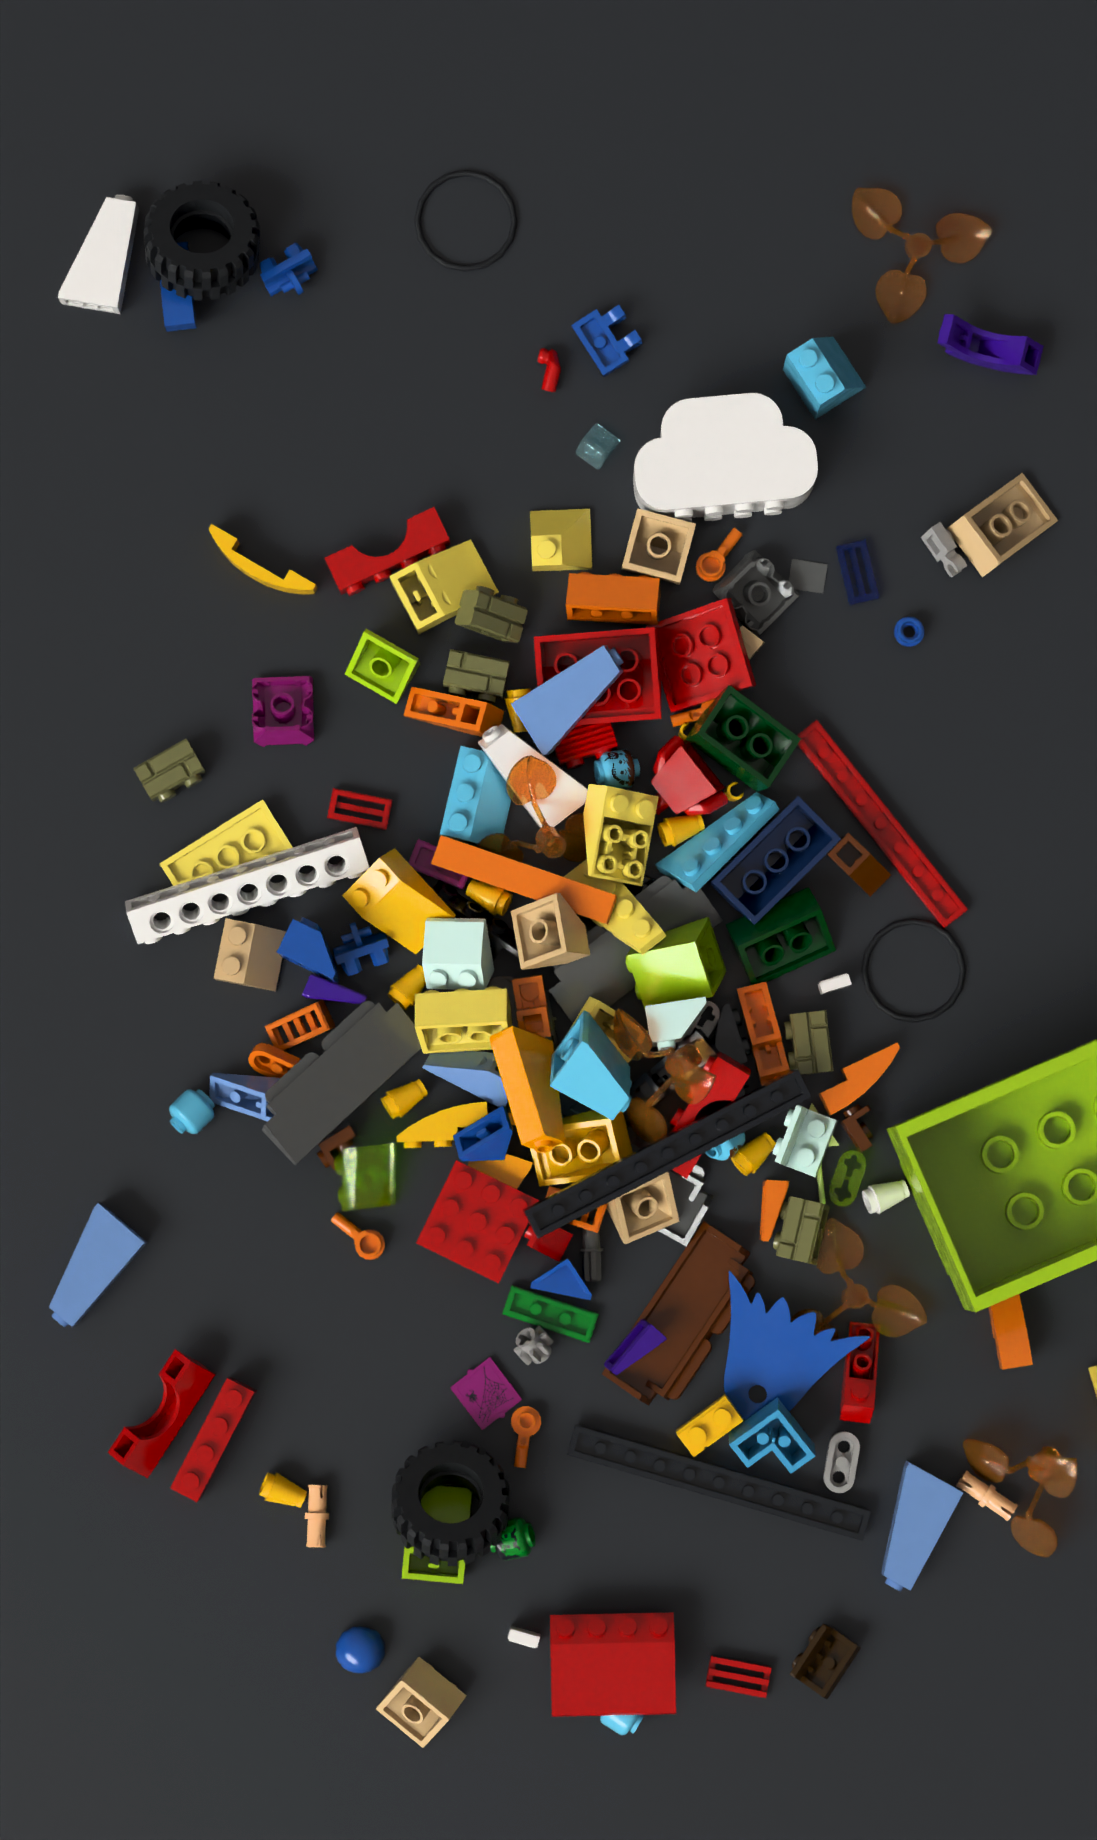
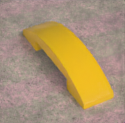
[209,524,318,595]

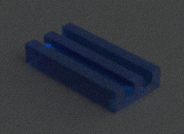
[835,540,879,606]

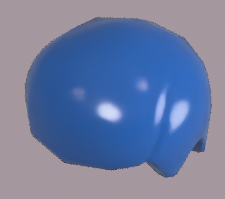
[335,1626,385,1673]

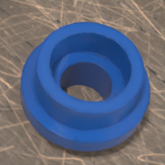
[894,616,924,647]

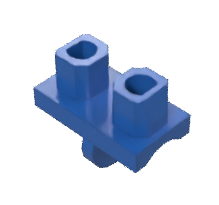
[259,243,318,296]
[333,922,389,976]

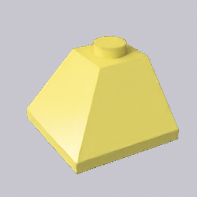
[530,509,592,572]

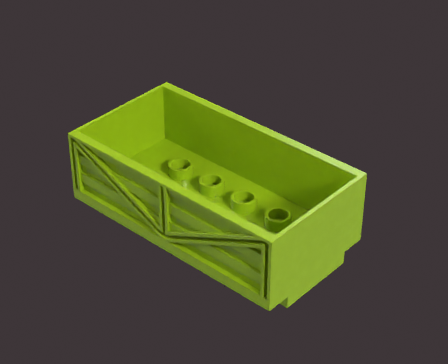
[886,1039,1097,1312]

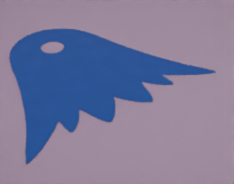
[724,1271,870,1420]

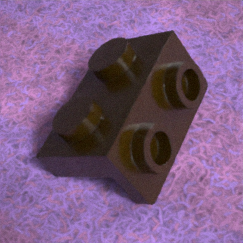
[790,1623,861,1699]

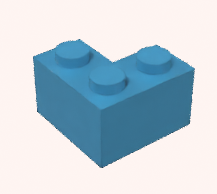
[729,1397,816,1473]

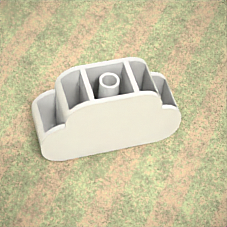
[633,393,818,522]

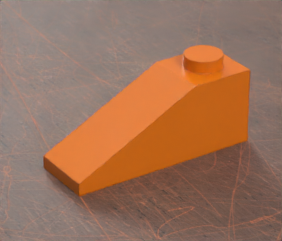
[403,687,504,737]

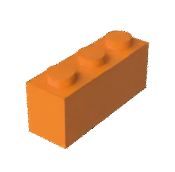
[566,572,661,625]

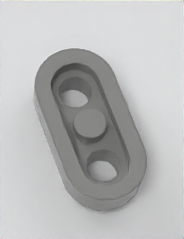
[823,1431,860,1493]

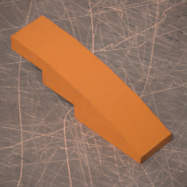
[737,982,790,1086]

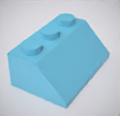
[440,746,513,851]

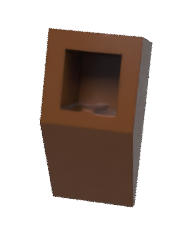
[827,832,891,897]

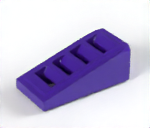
[302,974,368,1004]
[604,1319,667,1375]

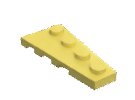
[160,799,292,886]
[564,859,666,955]

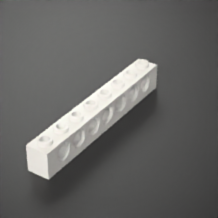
[125,827,370,944]

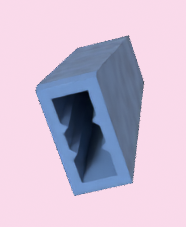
[511,645,624,756]
[49,1203,148,1327]
[881,1461,964,1592]

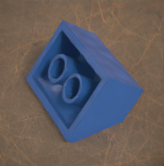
[277,917,340,984]

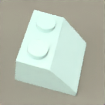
[422,918,494,990]
[645,997,707,1051]

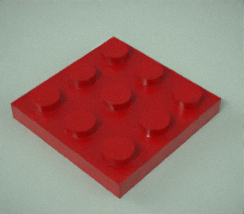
[646,598,756,713]
[416,1160,539,1284]

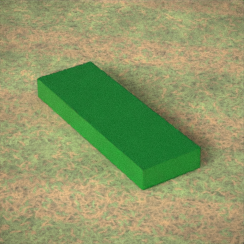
[502,1285,599,1343]

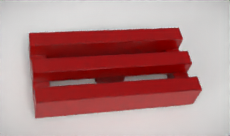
[327,788,393,830]
[705,1655,772,1698]

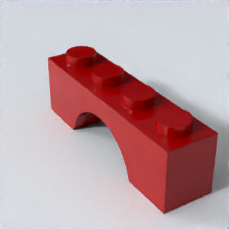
[325,507,450,596]
[660,1051,751,1179]
[107,1349,215,1478]
[170,1377,257,1502]

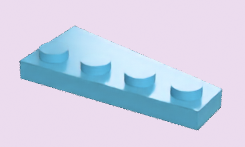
[655,792,780,892]

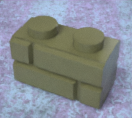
[455,586,528,643]
[443,649,510,703]
[133,738,206,803]
[784,1010,834,1075]
[773,1196,830,1265]

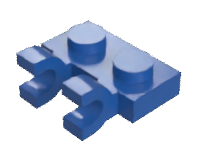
[571,305,643,377]

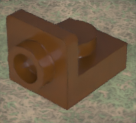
[840,1103,873,1153]
[317,1125,357,1170]

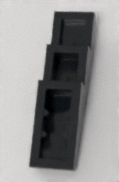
[623,1029,719,1129]

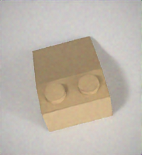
[947,473,1058,577]

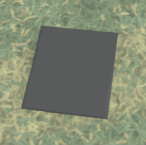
[789,559,828,594]

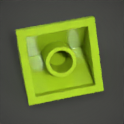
[345,629,420,704]

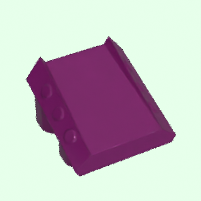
[252,676,314,747]

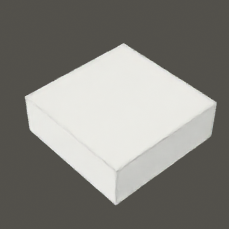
[818,973,852,995]
[507,1626,540,1648]

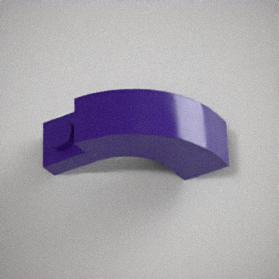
[937,314,1044,375]

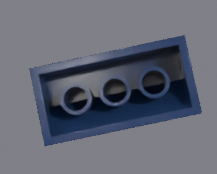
[710,796,841,925]

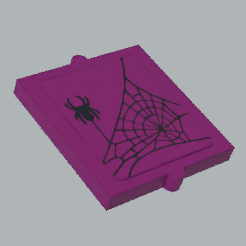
[450,1357,522,1430]

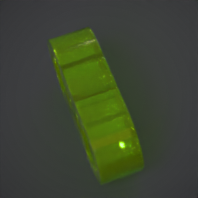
[828,1150,866,1207]

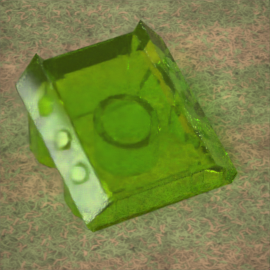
[334,1143,397,1211]

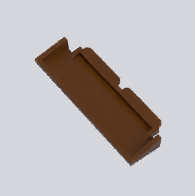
[602,1221,755,1406]

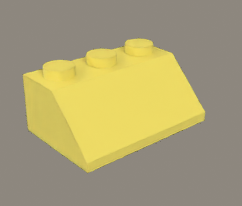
[415,987,512,1054]

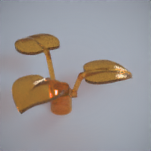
[852,187,992,324]
[475,755,587,882]
[613,1008,716,1144]
[790,1218,927,1341]
[963,1439,1077,1558]

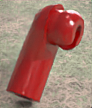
[537,348,561,392]

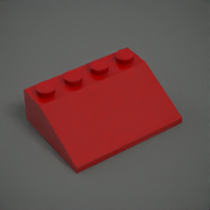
[534,627,662,725]
[550,1612,676,1717]

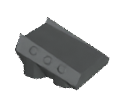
[712,549,799,636]

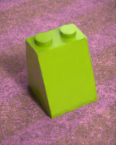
[626,917,727,1009]

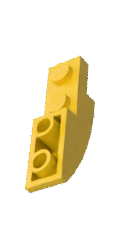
[396,1102,516,1148]

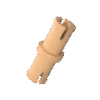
[956,1470,1018,1521]
[305,1485,329,1548]

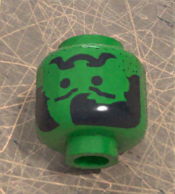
[490,1517,536,1561]

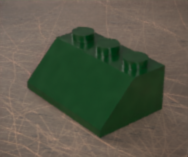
[686,685,801,792]
[726,887,836,985]

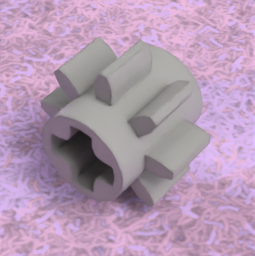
[514,1326,553,1365]

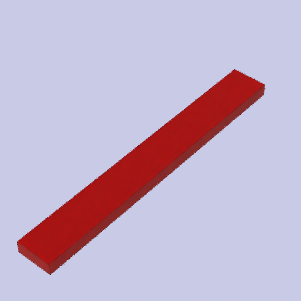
[797,720,968,929]

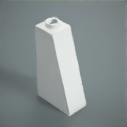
[58,195,139,314]
[478,724,588,833]

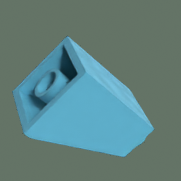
[783,337,866,420]
[550,1010,632,1120]

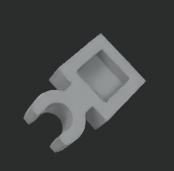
[921,522,967,578]

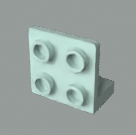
[773,1104,838,1178]

